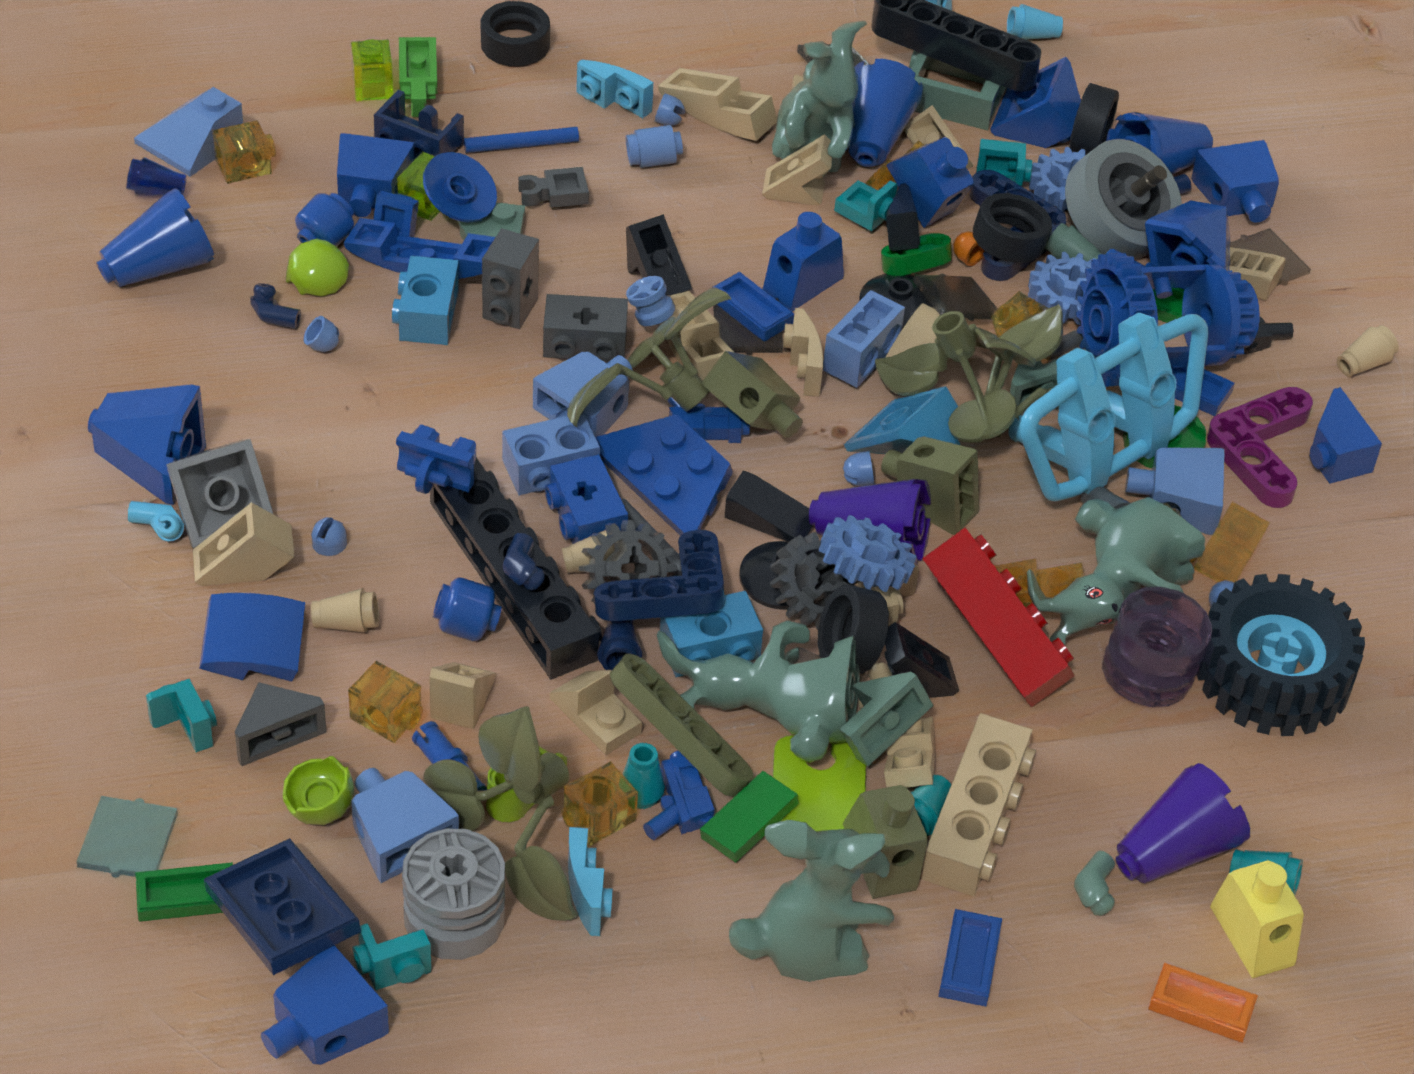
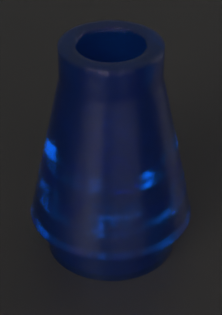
[126,157,187,196]

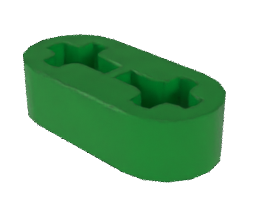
[881,233,952,276]

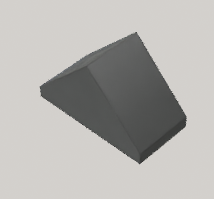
[235,682,326,766]

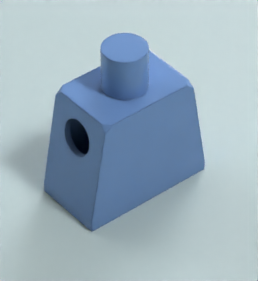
[533,352,633,437]
[1125,448,1225,536]
[351,768,459,883]

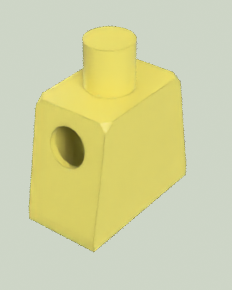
[1210,860,1304,979]

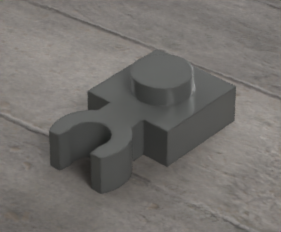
[518,167,589,208]

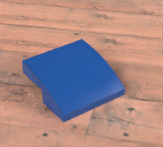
[199,593,305,682]

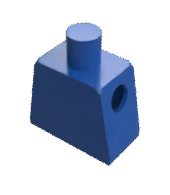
[337,133,414,217]
[886,137,974,228]
[1191,140,1279,223]
[763,212,844,312]
[261,945,389,1065]

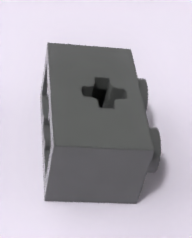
[482,228,539,329]
[543,294,628,361]

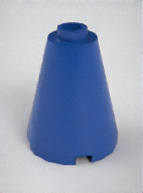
[849,59,924,167]
[1106,112,1213,175]
[96,188,214,287]

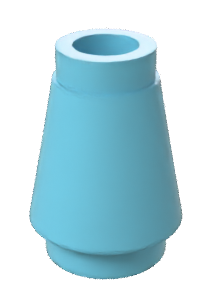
[1007,4,1063,40]

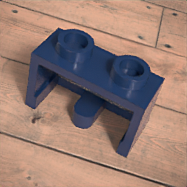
[373,90,464,163]

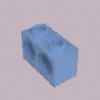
[823,290,905,388]
[502,412,600,496]

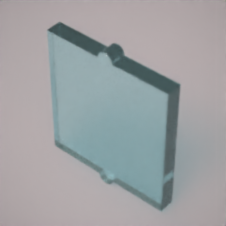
[76,796,178,878]

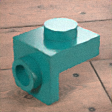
[976,139,1032,186]
[834,180,898,231]
[146,678,217,753]
[352,923,431,990]

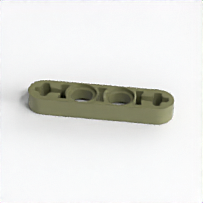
[610,654,753,797]

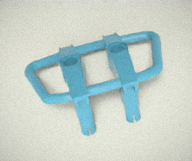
[1008,313,1208,502]

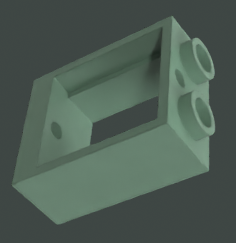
[909,51,1007,131]

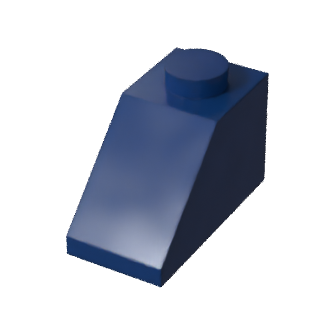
[1309,387,1382,484]

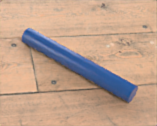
[464,127,579,153]

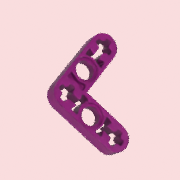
[1207,387,1313,508]

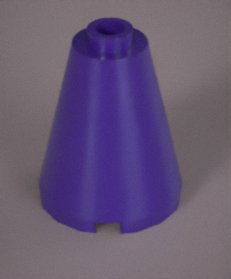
[809,479,931,565]
[1115,763,1250,883]

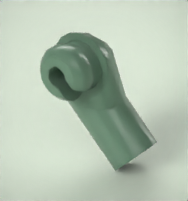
[1074,851,1115,916]

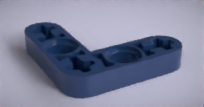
[970,170,1067,281]
[594,530,725,621]

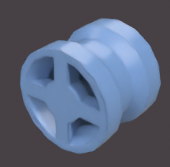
[626,276,675,326]

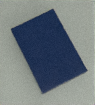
[204,838,361,975]

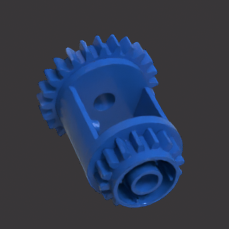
[1076,253,1260,387]

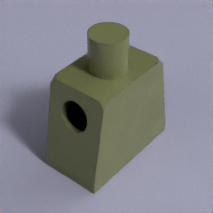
[701,351,803,438]
[881,436,979,535]
[843,785,928,899]

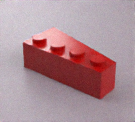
[922,527,1075,708]

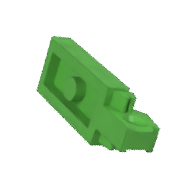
[399,37,438,117]

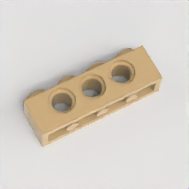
[920,713,1036,897]

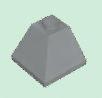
[166,439,274,548]

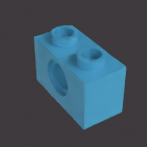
[392,256,459,345]
[660,591,763,677]

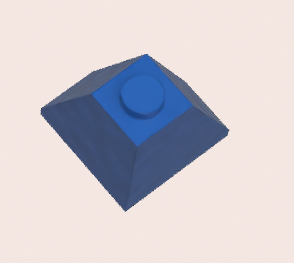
[1145,200,1230,290]
[88,384,206,505]

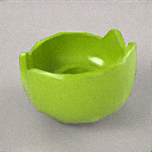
[286,239,349,297]
[283,756,354,826]

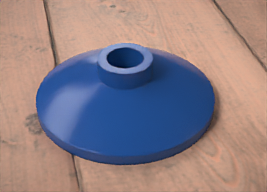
[423,152,497,222]

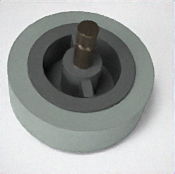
[1065,139,1182,260]

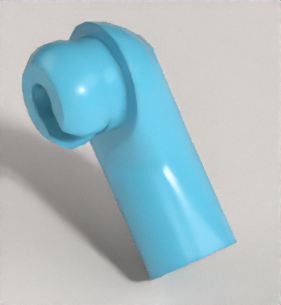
[128,501,184,542]

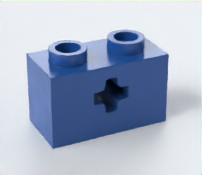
[545,454,628,544]

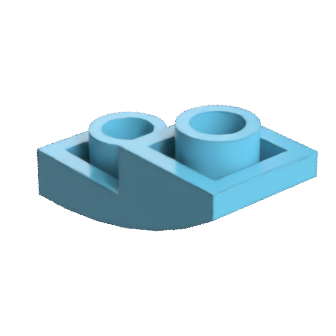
[576,59,654,119]
[568,827,613,936]

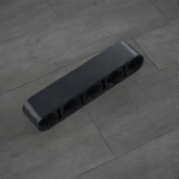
[871,0,1042,92]

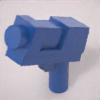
[666,397,750,443]
[643,751,714,840]

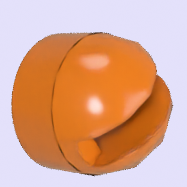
[953,231,984,266]

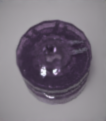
[1102,587,1212,707]

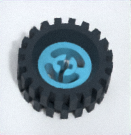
[1196,574,1365,736]

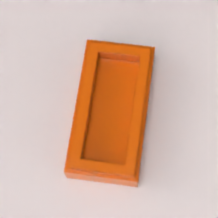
[1148,962,1258,1043]

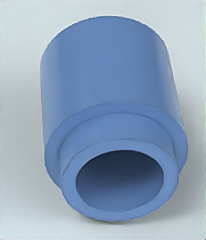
[626,125,683,168]

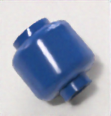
[295,193,354,247]
[433,577,502,641]

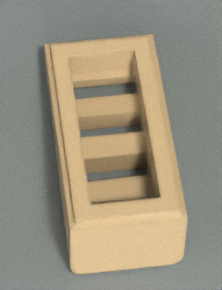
[1230,247,1286,301]

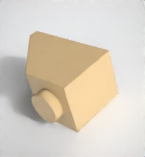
[193,502,294,586]

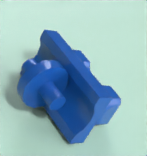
[396,424,476,494]

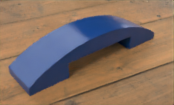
[344,218,495,279]

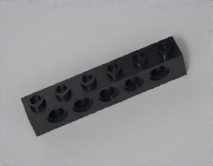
[430,457,602,680]

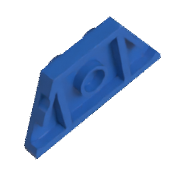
[595,414,733,536]

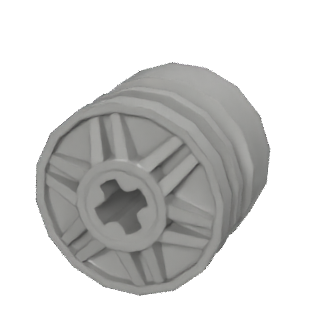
[402,828,505,960]

